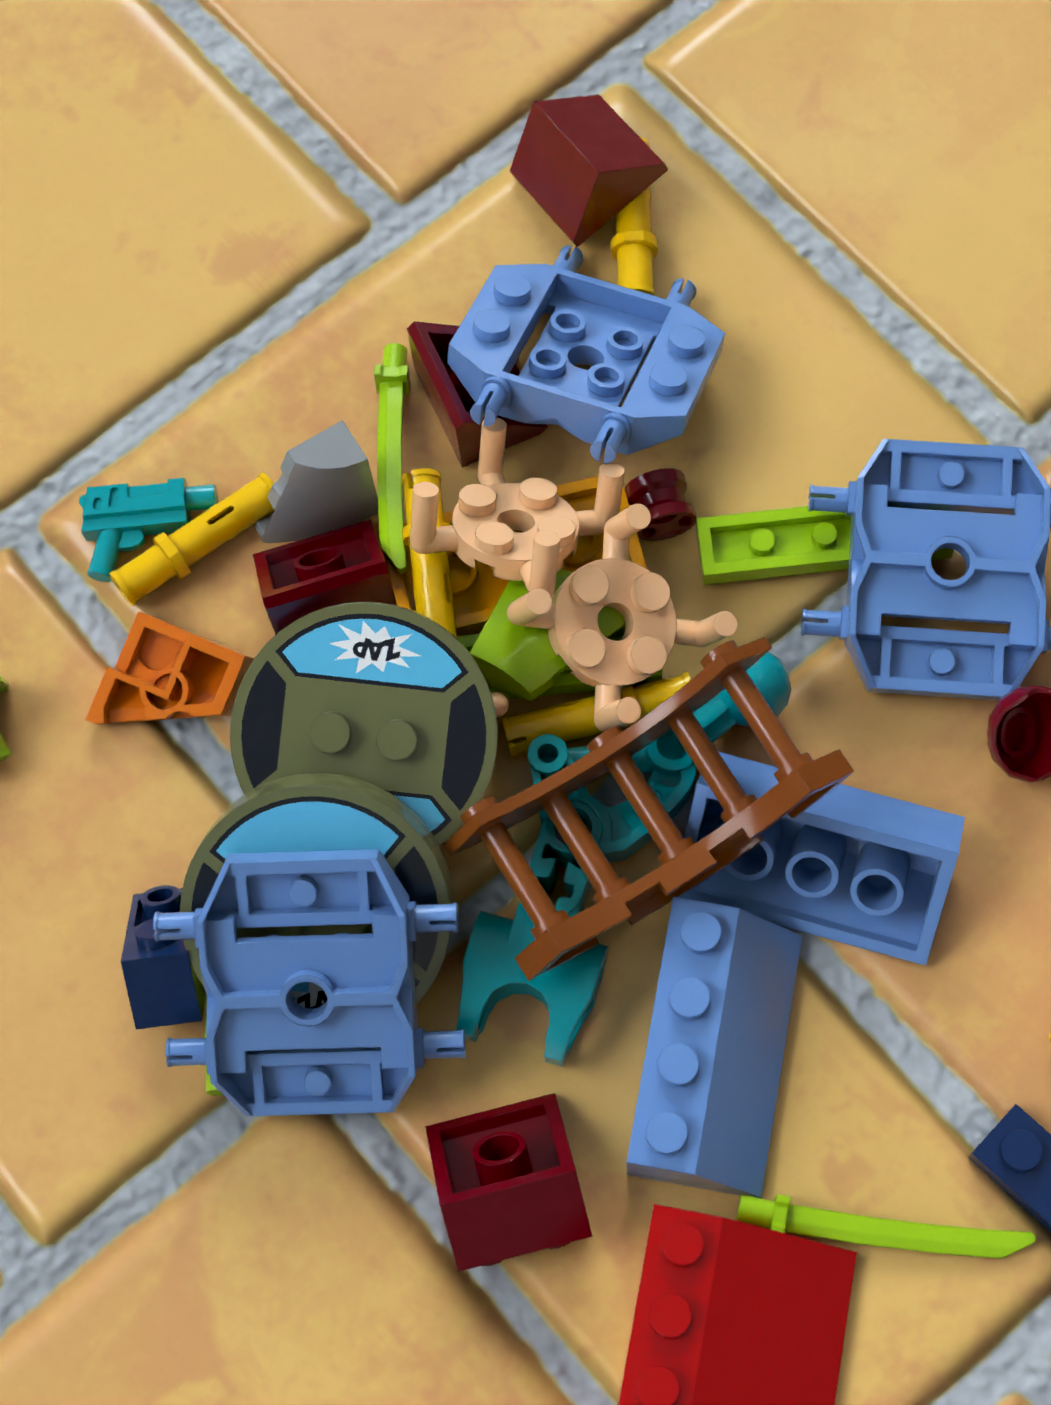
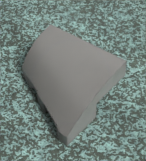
[254,420,378,543]

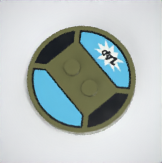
[230,602,498,846]
[180,773,453,1009]

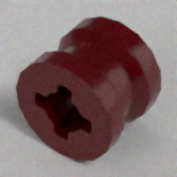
[625,468,697,541]

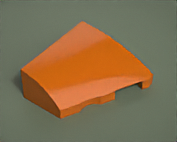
[85,611,254,725]

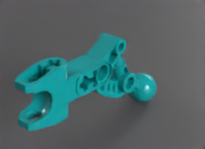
[456,652,792,1067]

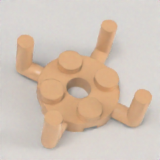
[410,418,625,598]
[507,504,738,732]

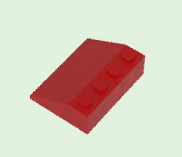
[618,1204,857,1405]

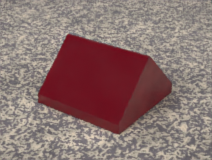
[510,94,668,247]
[407,321,548,467]
[253,519,397,634]

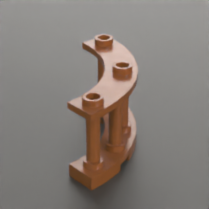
[445,637,854,981]

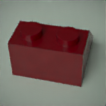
[425,1093,592,1272]

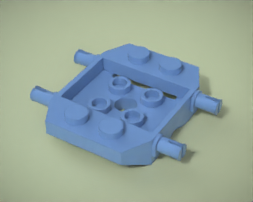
[447,245,725,463]
[801,439,1051,701]
[153,849,466,1116]

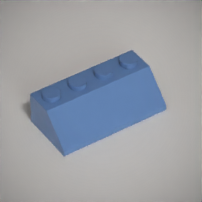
[678,751,965,966]
[626,897,802,1198]

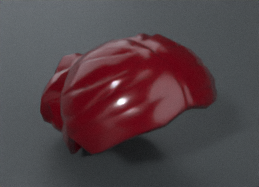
[987,685,1051,783]

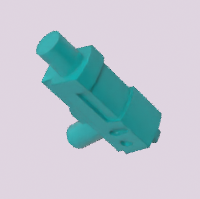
[79,478,218,582]

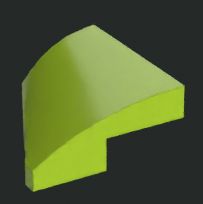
[470,568,625,701]

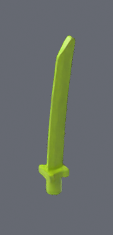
[374,343,411,574]
[736,1194,1036,1259]

